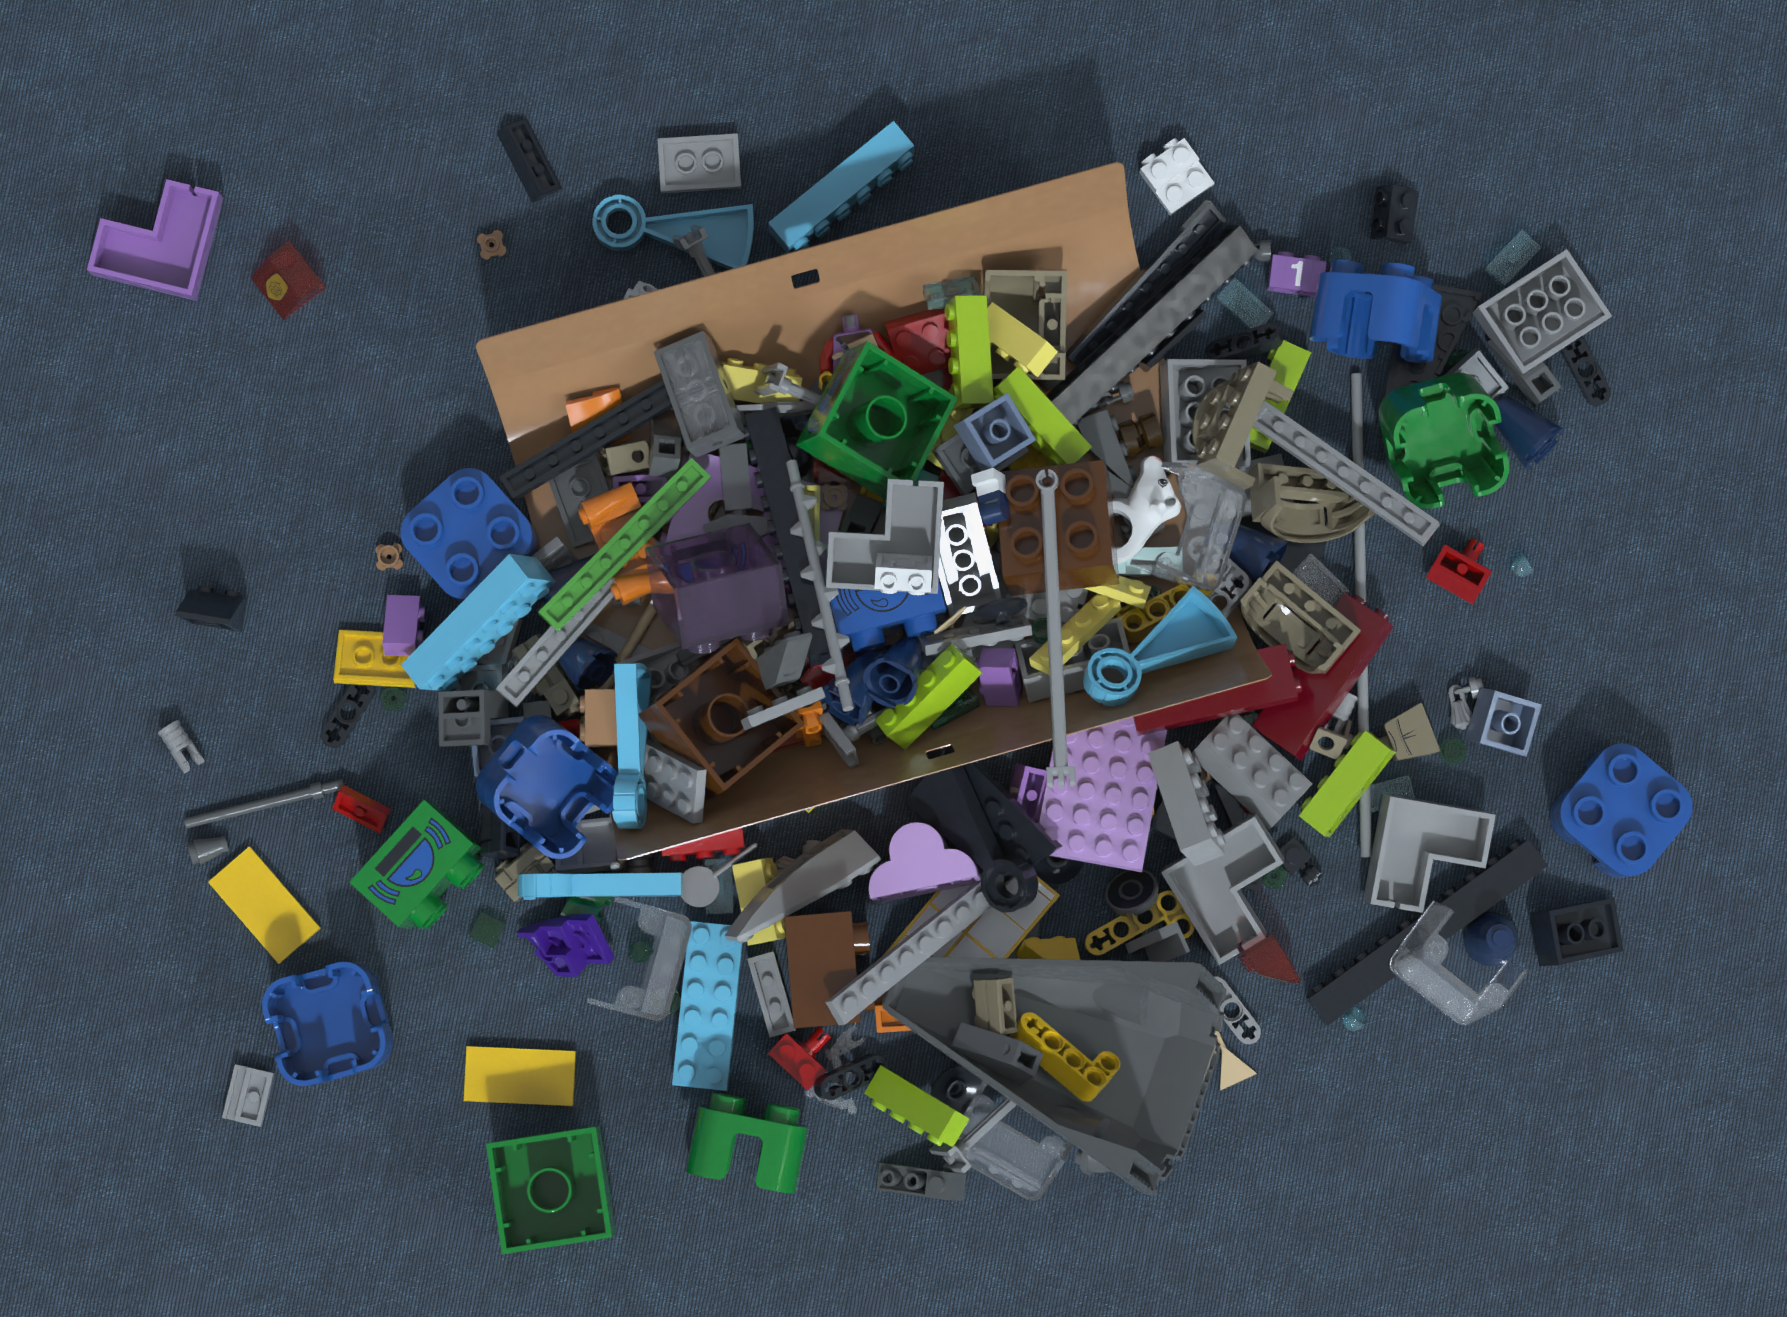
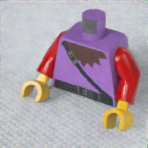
[819,314,896,390]

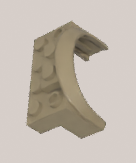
[1192,362,1294,491]
[1249,463,1375,543]
[1240,560,1361,674]

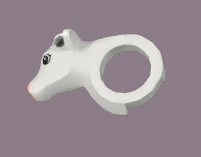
[1112,456,1182,564]

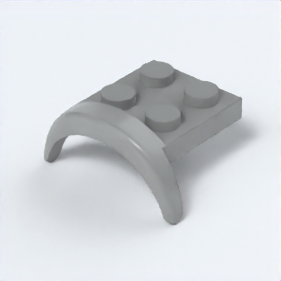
[555,815,625,874]

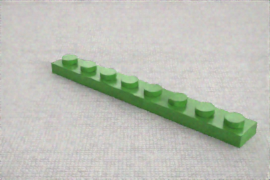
[538,458,711,632]

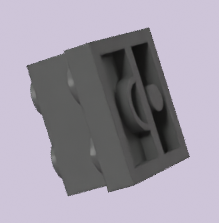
[438,664,509,747]

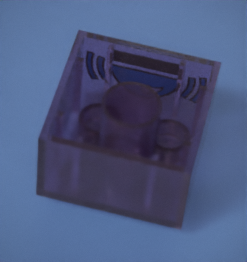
[645,523,789,654]

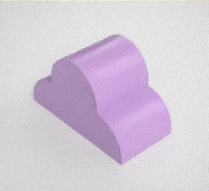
[869,822,982,904]

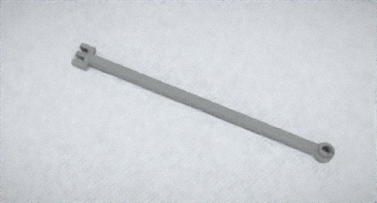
[1036,469,1076,788]

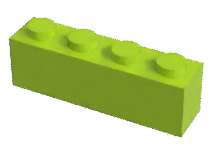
[945,296,994,409]
[1250,340,1312,453]
[993,366,1092,466]
[875,643,983,750]
[1299,730,1396,838]
[864,1065,969,1147]

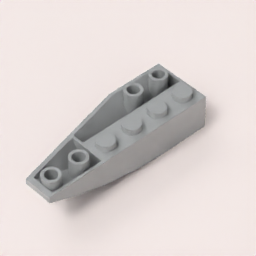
[725,829,881,943]

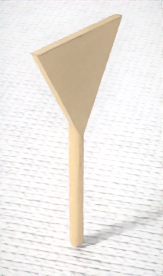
[934,606,967,634]
[1216,1031,1257,1090]

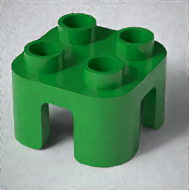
[1379,373,1510,509]
[686,1092,808,1194]

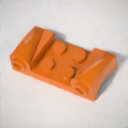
[578,482,673,606]

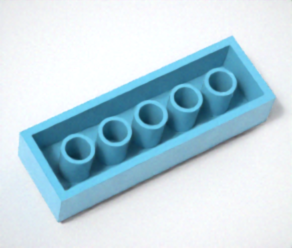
[768,121,914,254]
[401,554,555,691]
[672,921,743,1091]

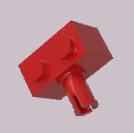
[1426,538,1492,605]
[768,1026,832,1091]

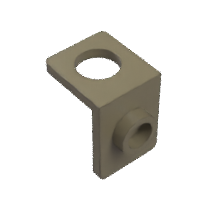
[1309,720,1353,760]

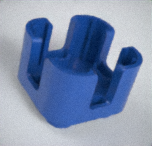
[1309,260,1442,363]
[401,468,540,604]
[476,715,619,859]
[1550,744,1693,878]
[262,962,393,1086]

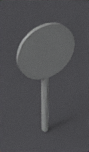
[681,843,758,907]

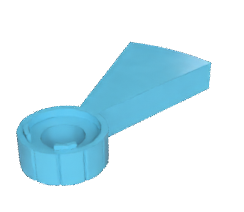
[592,195,754,270]
[1083,586,1238,706]
[612,663,652,829]
[518,873,683,900]

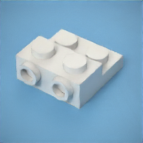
[1139,138,1214,216]
[874,553,933,595]

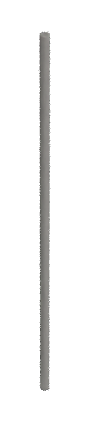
[1351,373,1372,858]

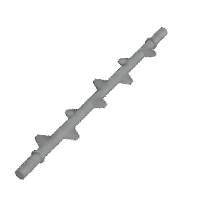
[786,460,854,711]

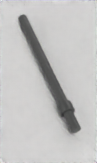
[184,779,345,828]

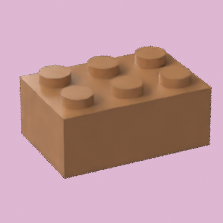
[580,689,617,749]

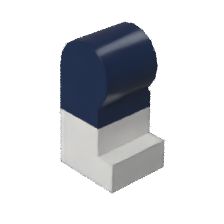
[971,468,1010,526]

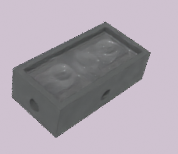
[654,331,747,457]

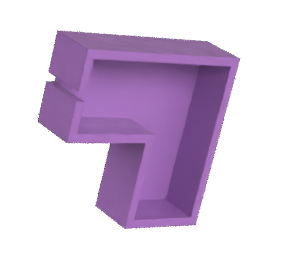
[87,179,224,301]

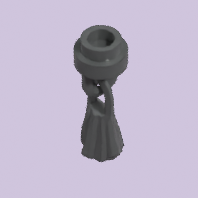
[1081,381,1135,418]

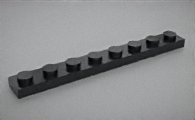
[1066,200,1226,368]
[499,379,673,502]

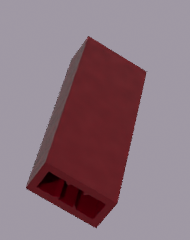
[1252,593,1394,761]
[1133,643,1302,736]

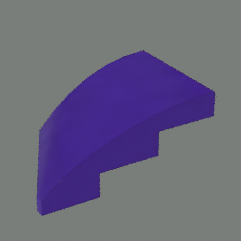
[516,914,615,977]

